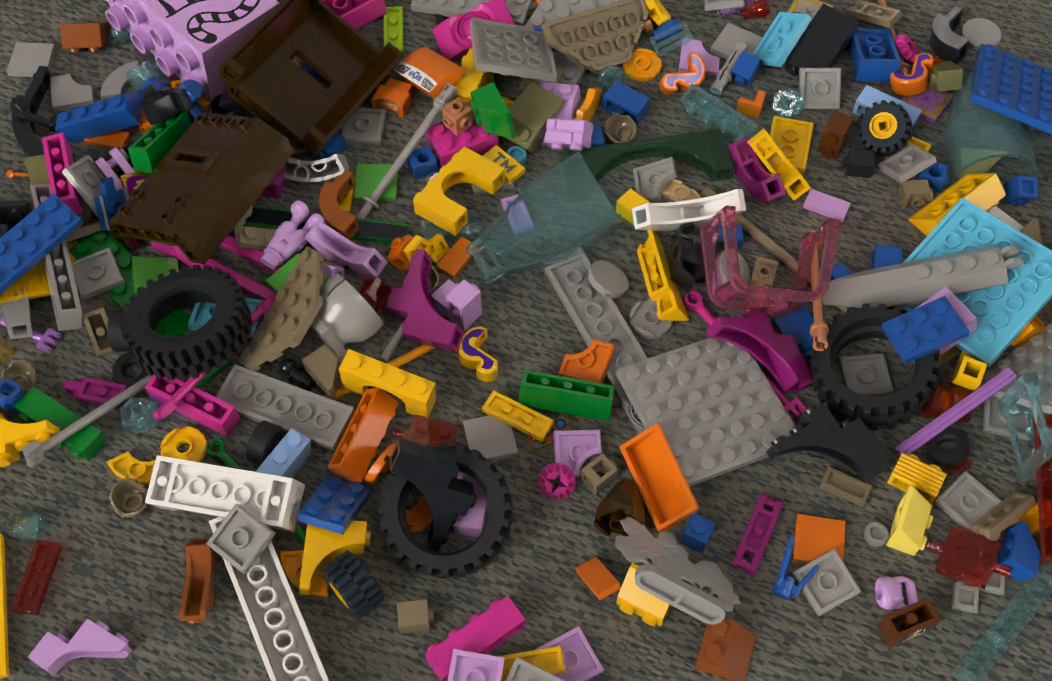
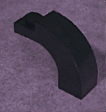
[930,6,970,65]

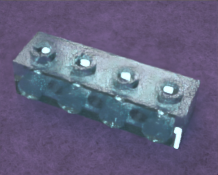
[680,83,761,142]

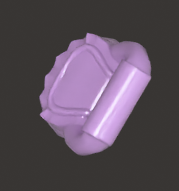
[875,576,918,610]

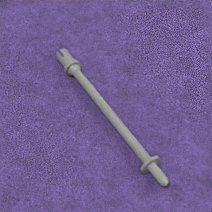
[357,83,458,219]

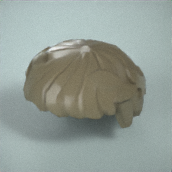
[109,478,148,518]

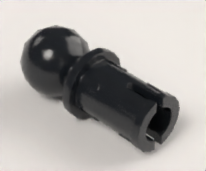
[279,358,316,391]

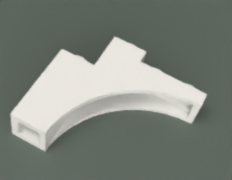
[632,189,746,231]

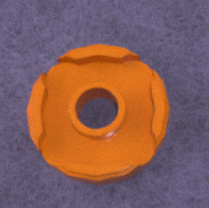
[365,443,396,485]

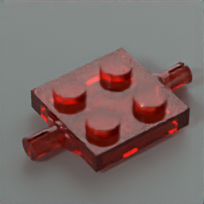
[391,415,469,449]
[925,527,1012,589]

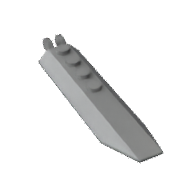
[820,245,1024,309]

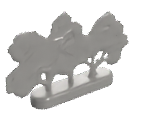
[615,517,741,625]

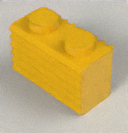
[887,453,947,505]

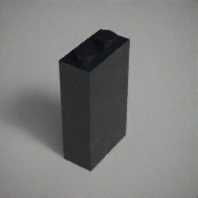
[785,3,858,76]

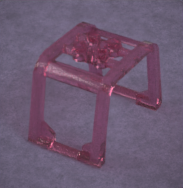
[700,205,842,315]

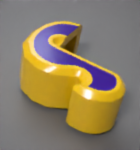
[458,326,498,382]

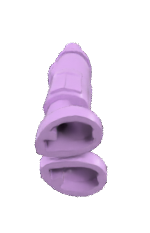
[260,200,327,270]

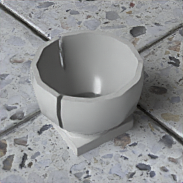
[310,273,384,359]

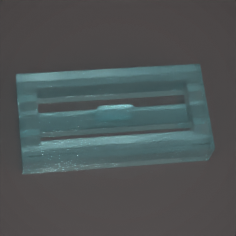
[649,21,693,57]

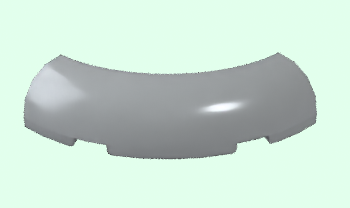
[282,154,349,182]

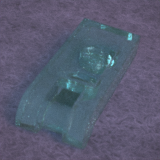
[421,211,483,240]

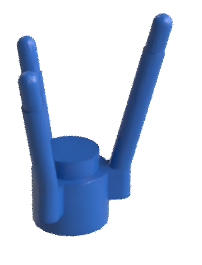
[772,536,819,601]

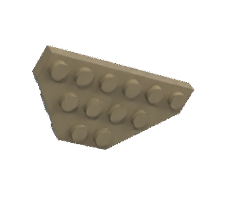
[541,0,649,73]
[238,247,324,372]

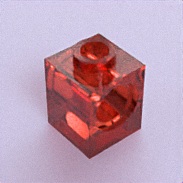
[358,277,393,312]

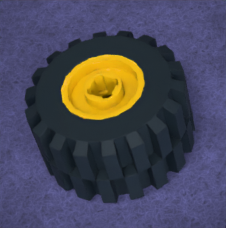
[857,100,913,156]
[322,550,384,619]

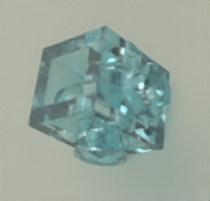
[772,87,804,118]
[120,397,160,433]

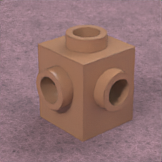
[442,97,473,136]

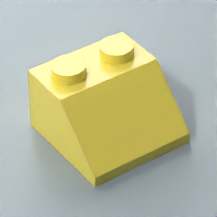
[886,486,933,556]

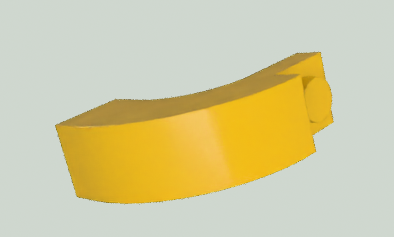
[747,129,811,201]
[951,351,987,391]

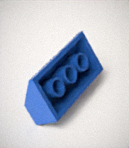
[55,90,144,143]

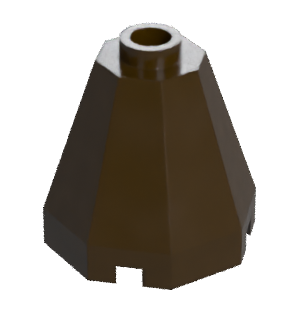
[594,479,645,537]

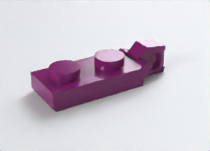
[63,377,129,409]

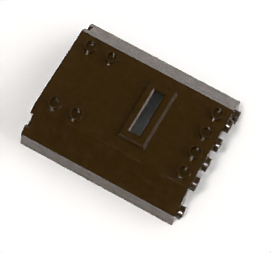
[218,0,404,154]
[109,112,294,264]

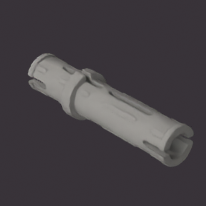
[710,41,748,96]

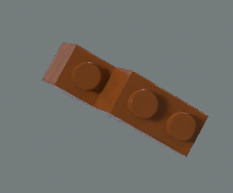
[179,537,217,624]

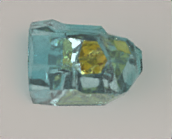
[4,512,47,541]

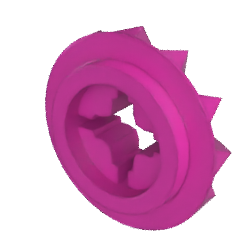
[895,34,920,63]
[538,463,576,501]

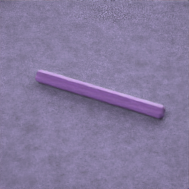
[895,368,1017,456]

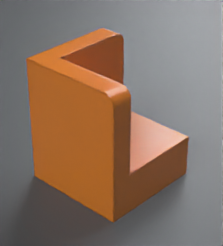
[735,90,766,119]

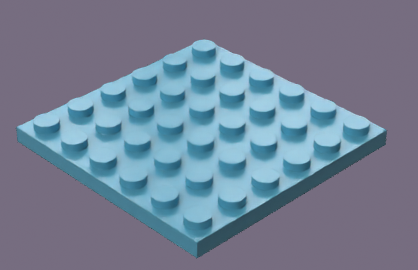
[897,198,1052,368]

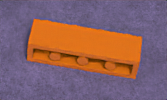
[327,388,399,482]

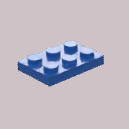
[881,296,970,364]
[297,475,372,535]

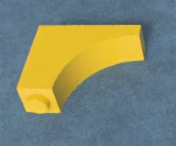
[299,521,371,595]

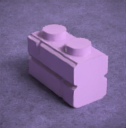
[544,118,593,151]

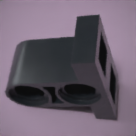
[141,87,193,125]

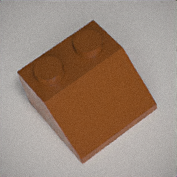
[60,22,110,52]
[694,618,756,681]

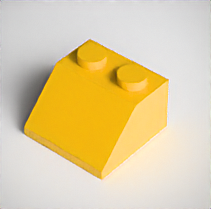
[616,563,672,626]

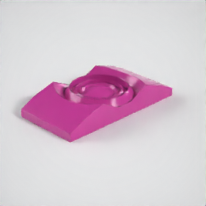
[432,0,515,62]

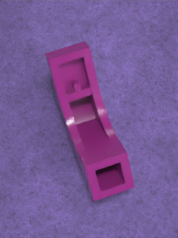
[728,136,786,202]

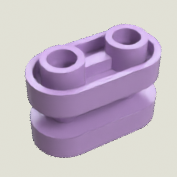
[95,147,138,191]

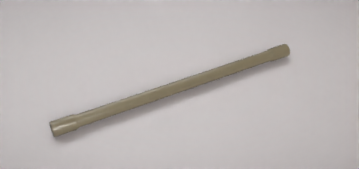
[700,186,881,342]

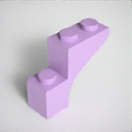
[305,221,388,279]
[28,619,133,676]

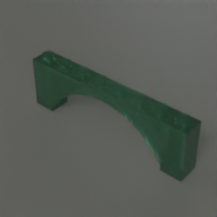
[560,129,734,203]

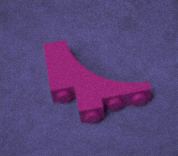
[386,249,464,353]
[706,311,813,393]

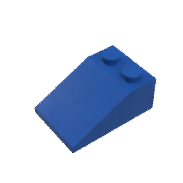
[851,28,901,83]

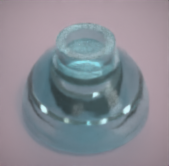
[109,24,132,46]
[598,65,625,92]

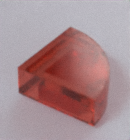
[943,458,972,477]

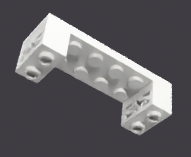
[145,455,305,532]

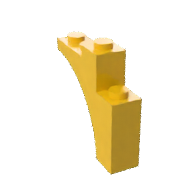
[0,409,60,467]

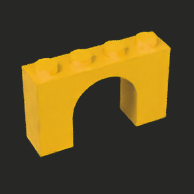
[413,146,505,236]
[339,349,436,420]

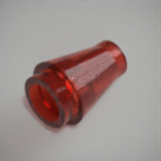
[740,0,770,20]

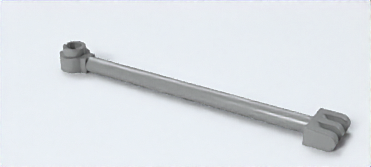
[22,374,154,467]

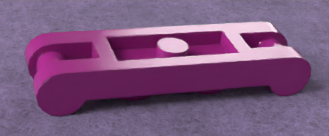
[731,492,784,576]

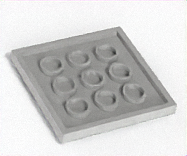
[469,18,557,82]

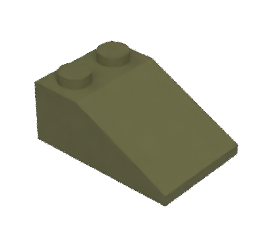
[505,82,565,154]

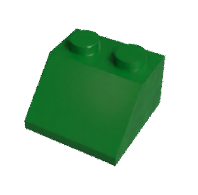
[469,82,515,139]

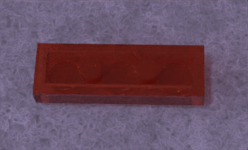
[11,539,63,616]

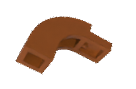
[319,169,359,240]

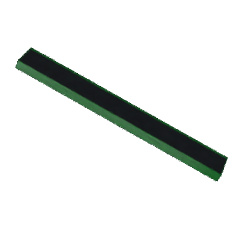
[243,205,410,244]

